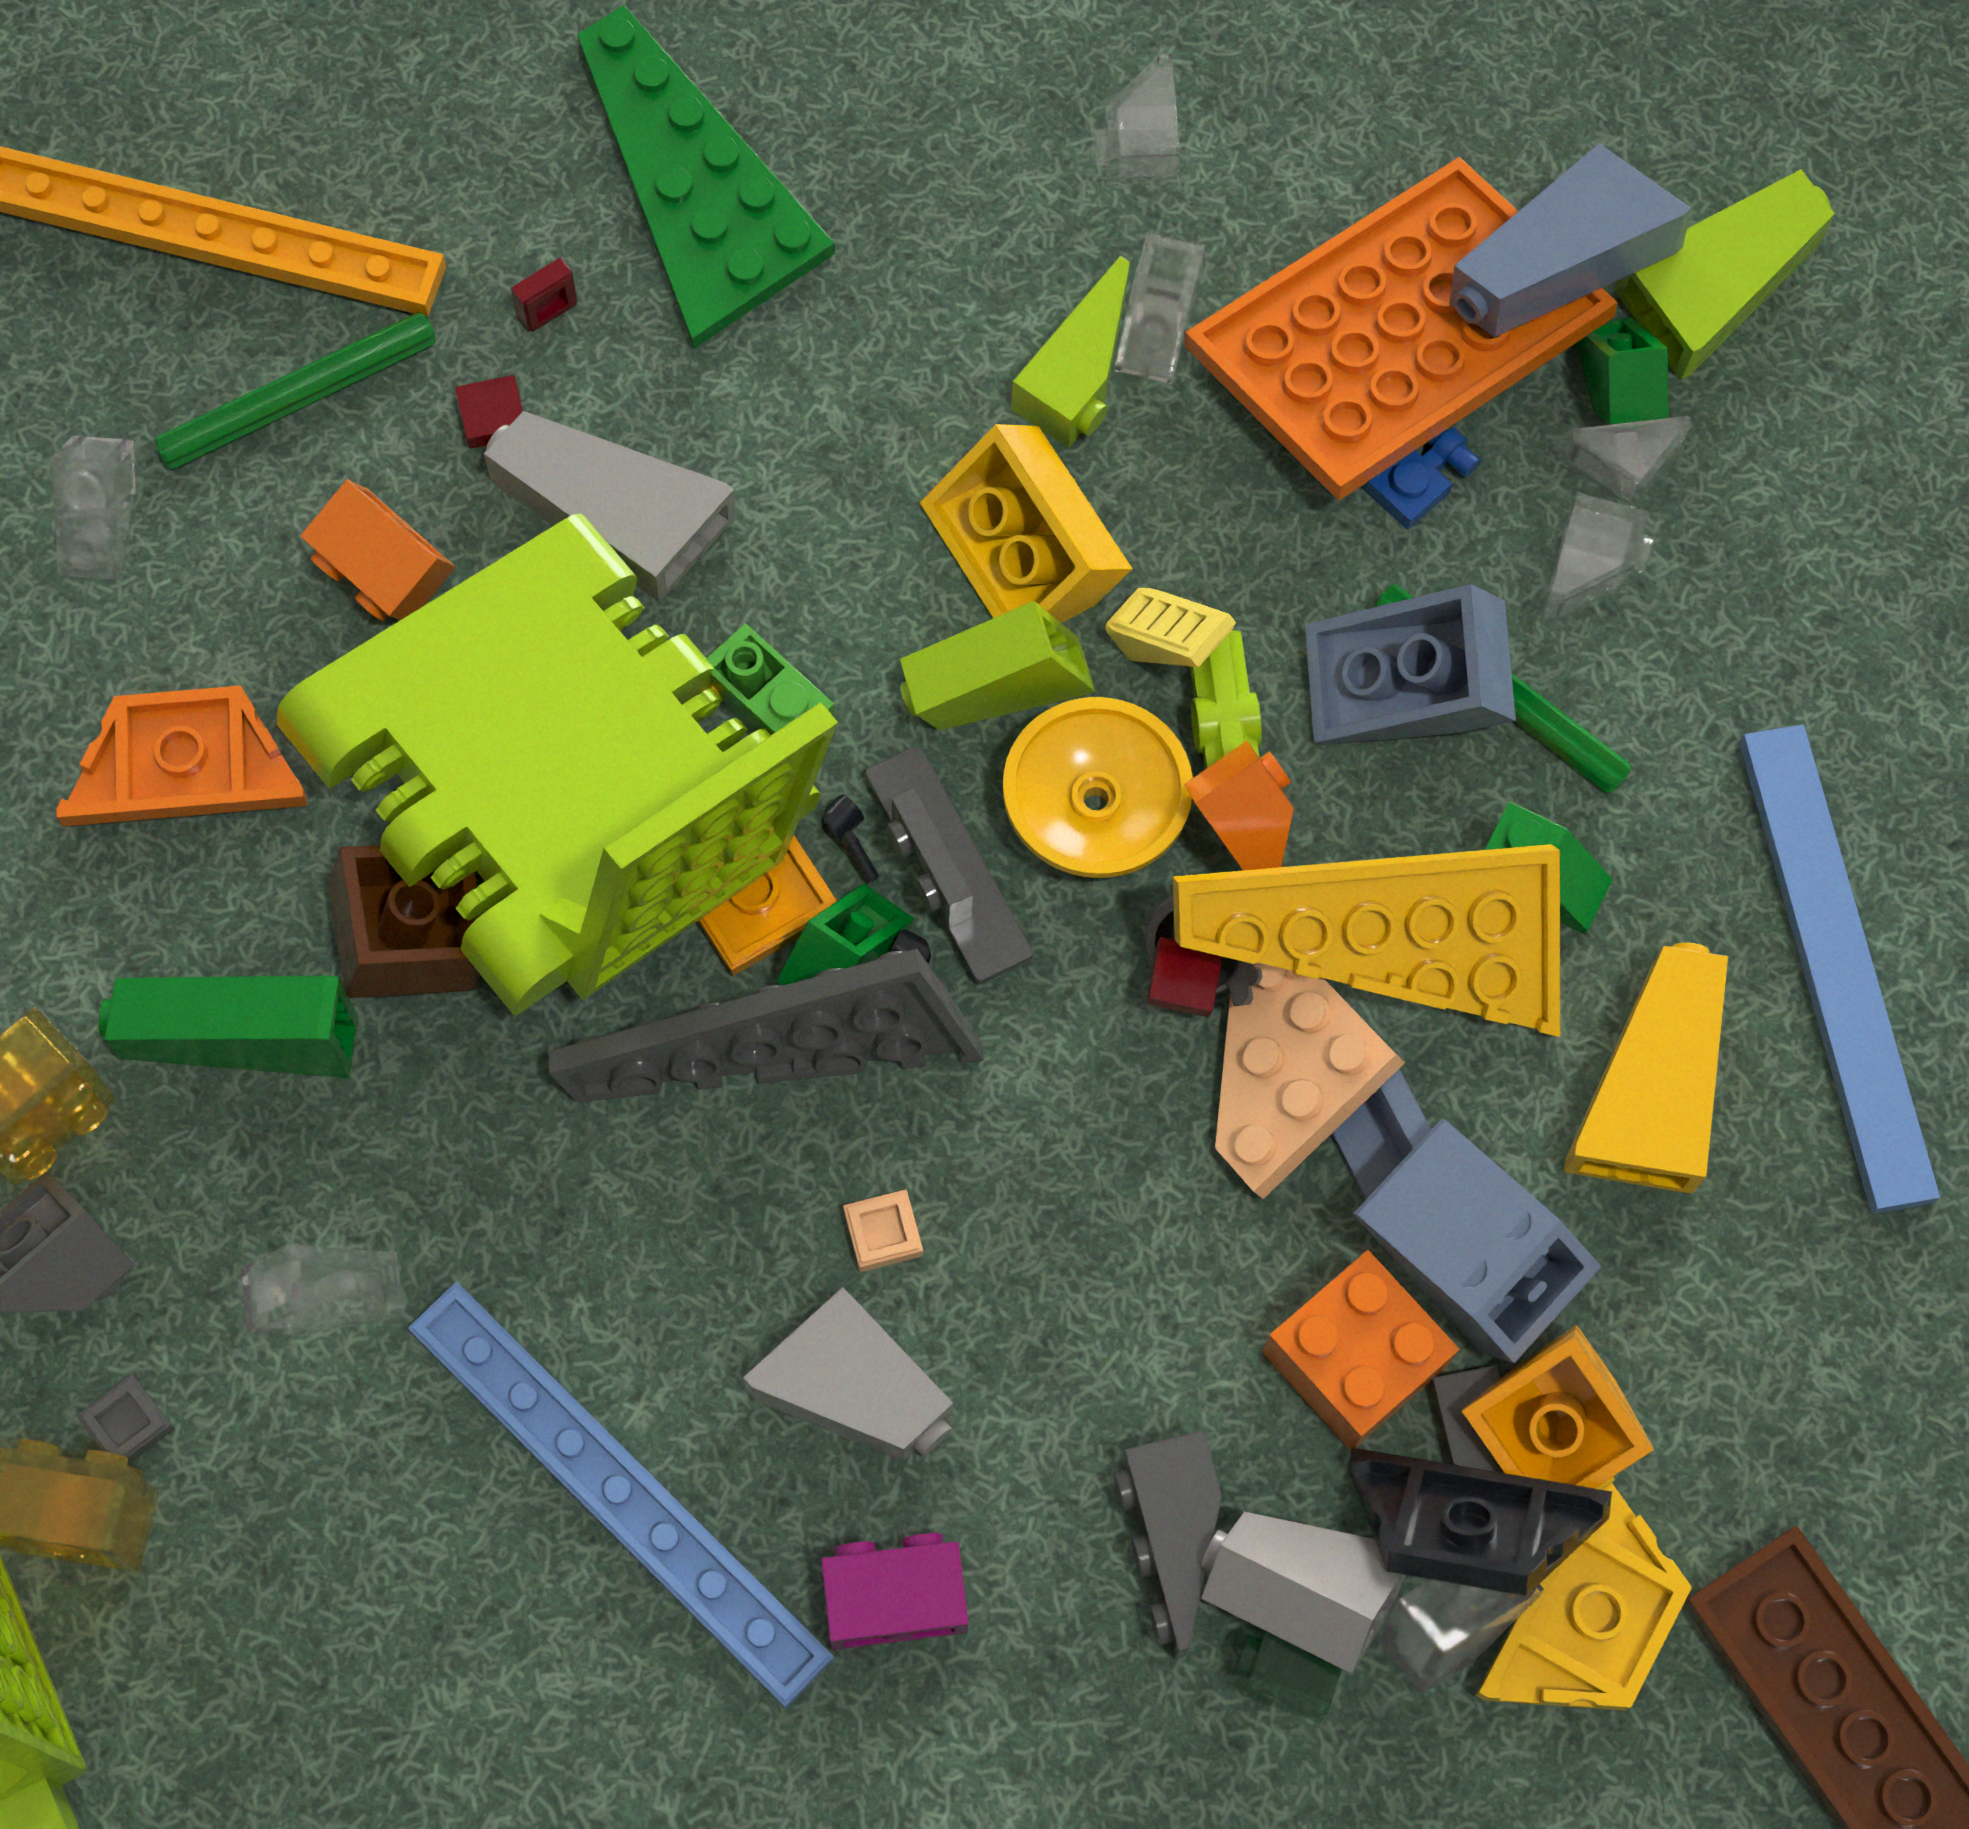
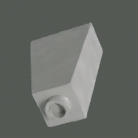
[484,411,737,603]

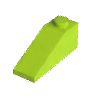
[1011,256,1130,449]

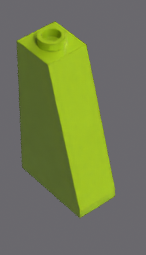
[1615,169,1835,380]

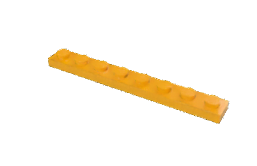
[0,146,447,317]

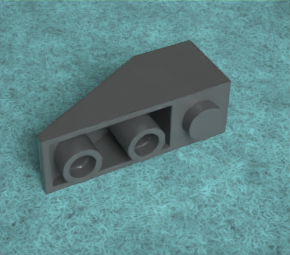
[1113,1430,1222,1660]

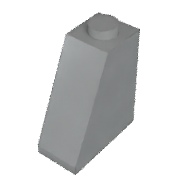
[743,1287,953,1462]
[1201,1511,1406,1674]

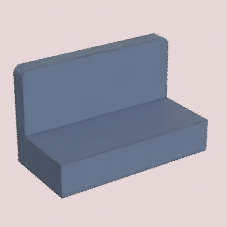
[1331,1069,1431,1200]

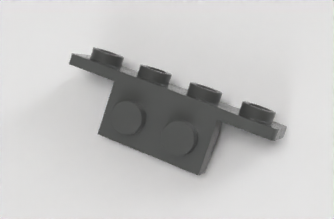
[866,746,1033,984]

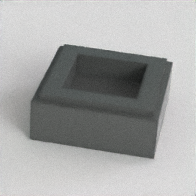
[76,1374,175,1471]

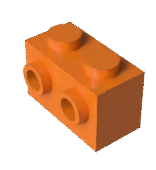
[300,479,456,621]

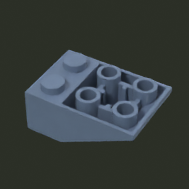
[1353,1119,1601,1363]

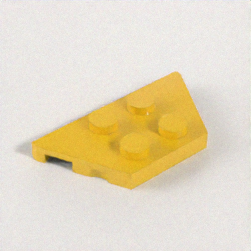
[1475,1477,1692,1711]

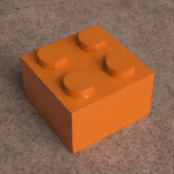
[1262,1250,1460,1451]

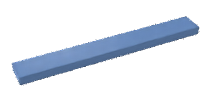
[1739,724,1940,1215]
[408,1281,834,1709]

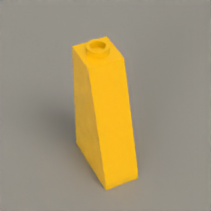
[1564,943,1728,1194]

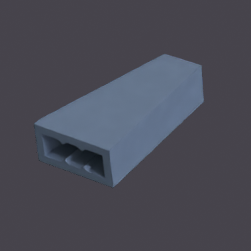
[1449,143,1692,337]

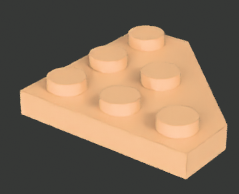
[1215,962,1405,1199]

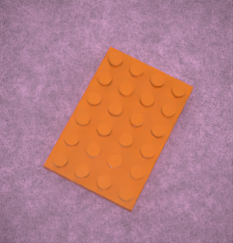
[1185,157,1618,501]

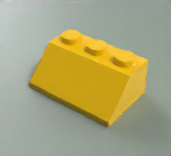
[920,424,1132,623]

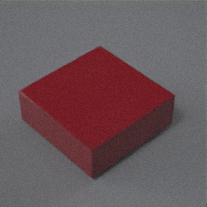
[510,257,578,332]
[455,375,523,449]
[1146,937,1222,1018]

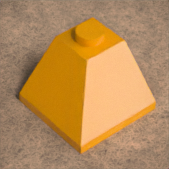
[1462,1325,1654,1489]

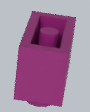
[821,1533,969,1650]

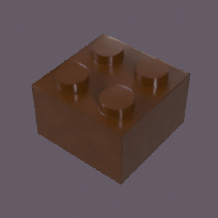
[328,845,481,998]

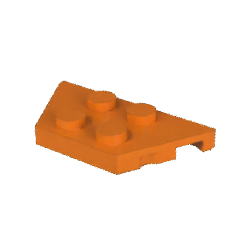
[56,686,307,827]

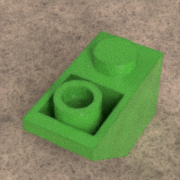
[706,623,836,735]

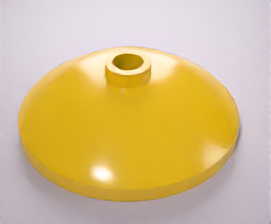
[1003,697,1193,878]

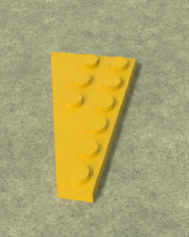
[1173,844,1560,1037]

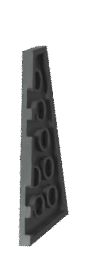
[548,949,984,1102]

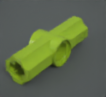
[1189,630,1262,769]

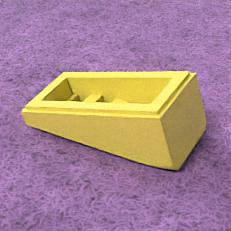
[1105,588,1236,667]

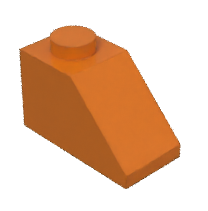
[1184,741,1294,871]

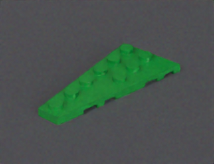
[577,5,835,349]

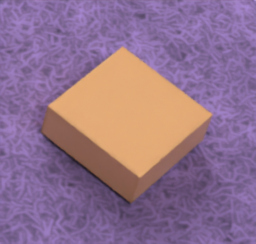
[843,1189,923,1272]

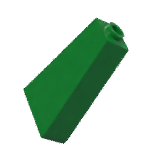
[98,975,359,1079]

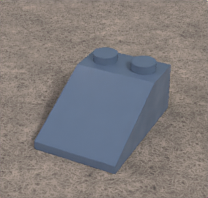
[1305,584,1516,745]

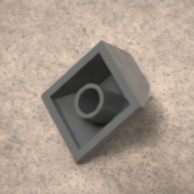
[0,1171,135,1312]

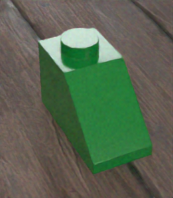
[1576,317,1669,431]
[1485,801,1613,935]
[777,884,915,986]

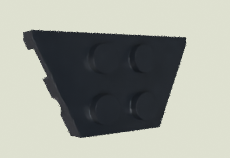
[1350,1448,1612,1596]

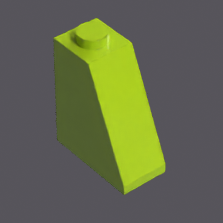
[900,601,1095,730]

